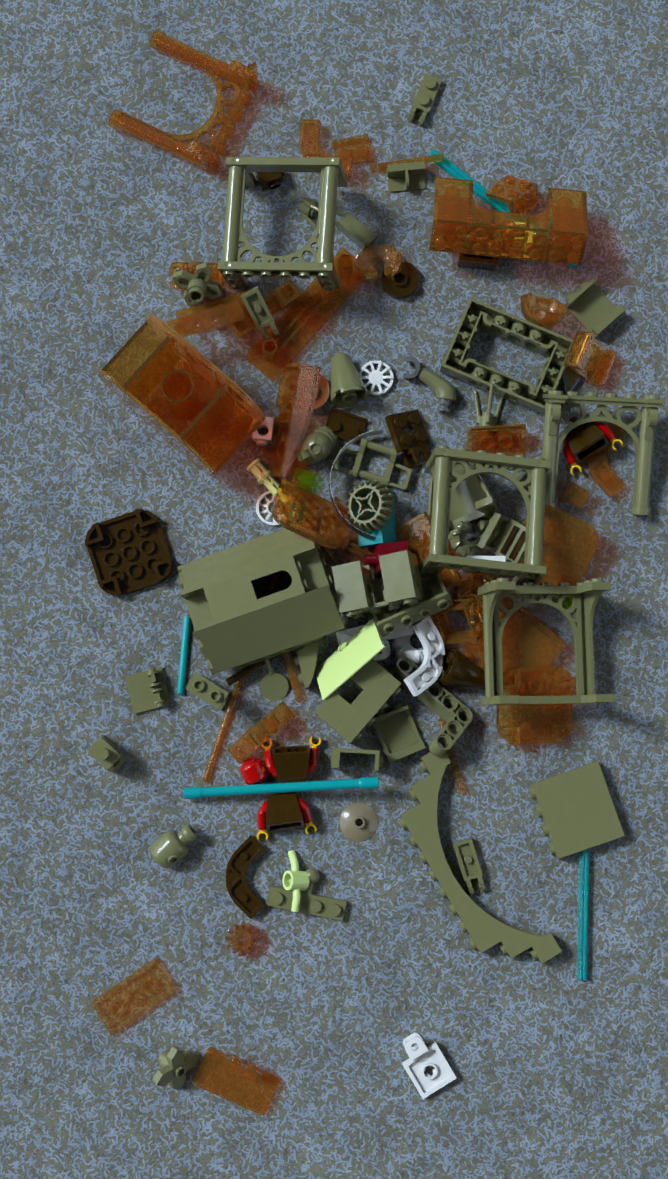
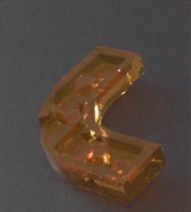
[299,119,353,177]
[587,422,626,498]

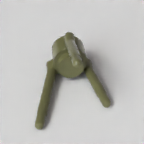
[299,198,346,229]
[473,384,504,429]

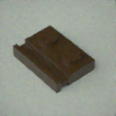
[325,407,368,446]

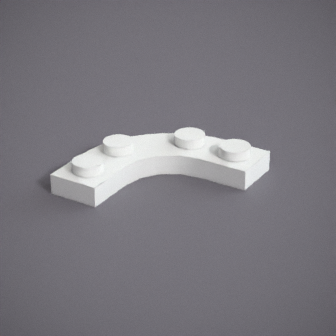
[404,616,445,696]

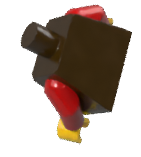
[562,417,623,476]
[261,736,321,783]
[256,792,317,841]

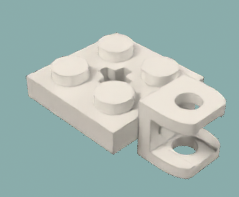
[402,1032,457,1099]

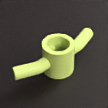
[282,850,309,912]

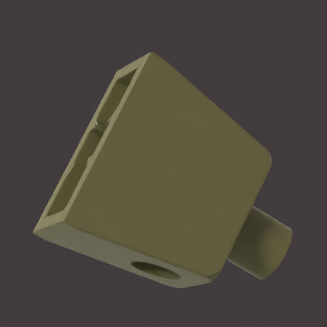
[88,734,128,773]

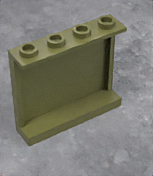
[528,761,625,859]

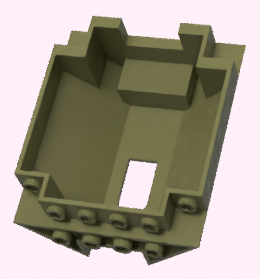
[178,520,345,675]

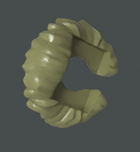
[448,519,489,557]

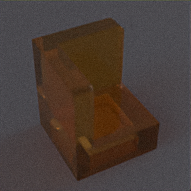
[559,481,591,509]

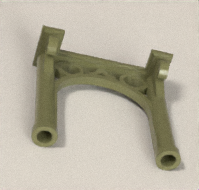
[542,390,666,515]

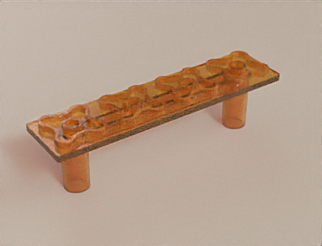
[245,248,370,382]

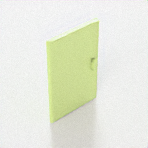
[315,618,385,700]

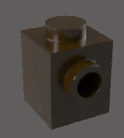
[255,172,285,191]

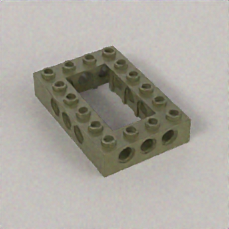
[439,298,576,415]

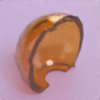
[520,293,568,328]

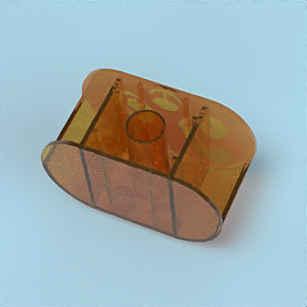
[96,314,266,477]

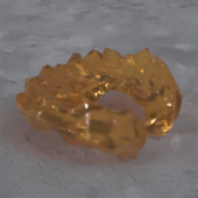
[353,243,402,282]

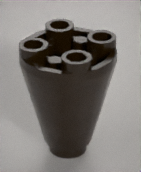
[437,648,485,690]

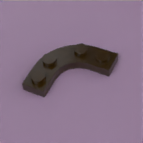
[226,835,265,919]

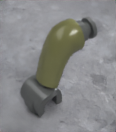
[403,356,456,412]

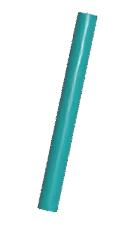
[177,617,191,694]

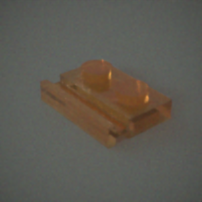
[332,134,374,167]

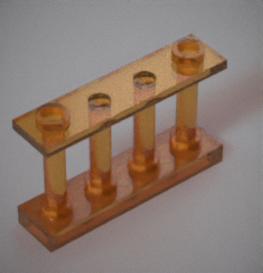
[167,290,248,339]

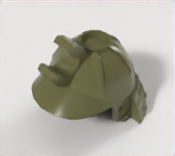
[295,425,340,465]

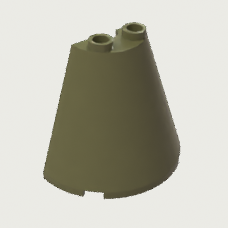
[427,447,498,531]

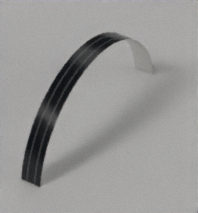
[329,429,384,541]

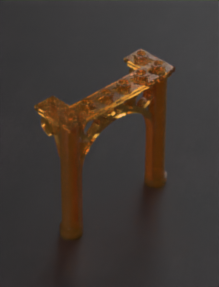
[108,29,259,175]

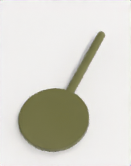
[260,659,289,701]

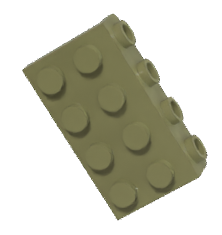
[372,575,454,637]

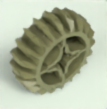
[345,480,396,532]

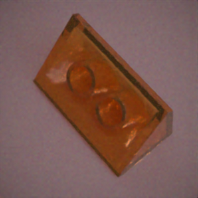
[466,424,526,456]

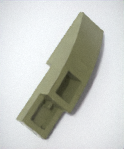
[294,642,317,689]

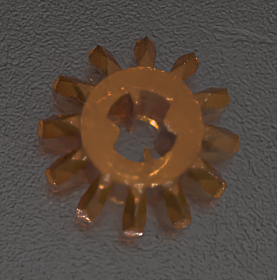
[226,921,259,956]

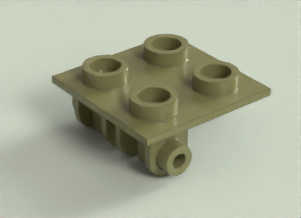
[125,667,171,714]

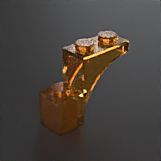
[228,702,295,764]

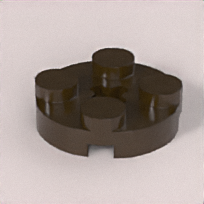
[381,261,418,299]

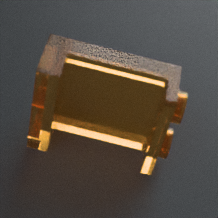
[563,331,617,386]

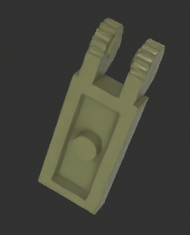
[408,73,442,126]
[241,286,280,341]
[452,838,486,896]

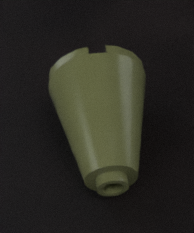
[330,352,368,407]

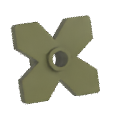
[172,262,223,306]
[152,1046,200,1090]

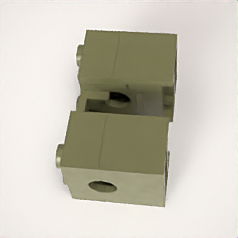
[332,550,425,619]
[314,659,401,743]

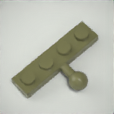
[266,868,347,921]

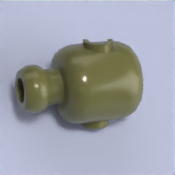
[150,824,198,868]

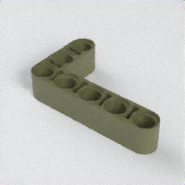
[390,657,473,757]

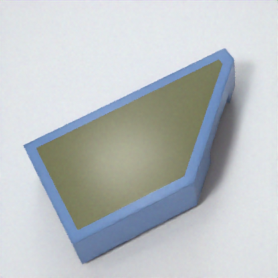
[561,357,588,395]

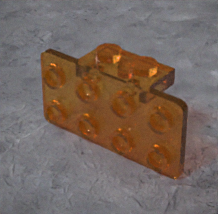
[193,1047,280,1115]

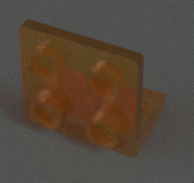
[486,175,539,222]

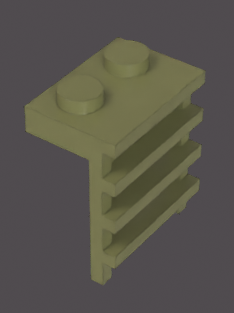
[477,511,526,563]

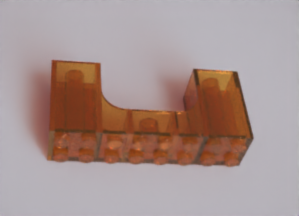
[429,177,588,265]

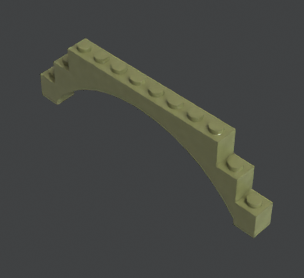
[399,746,562,964]

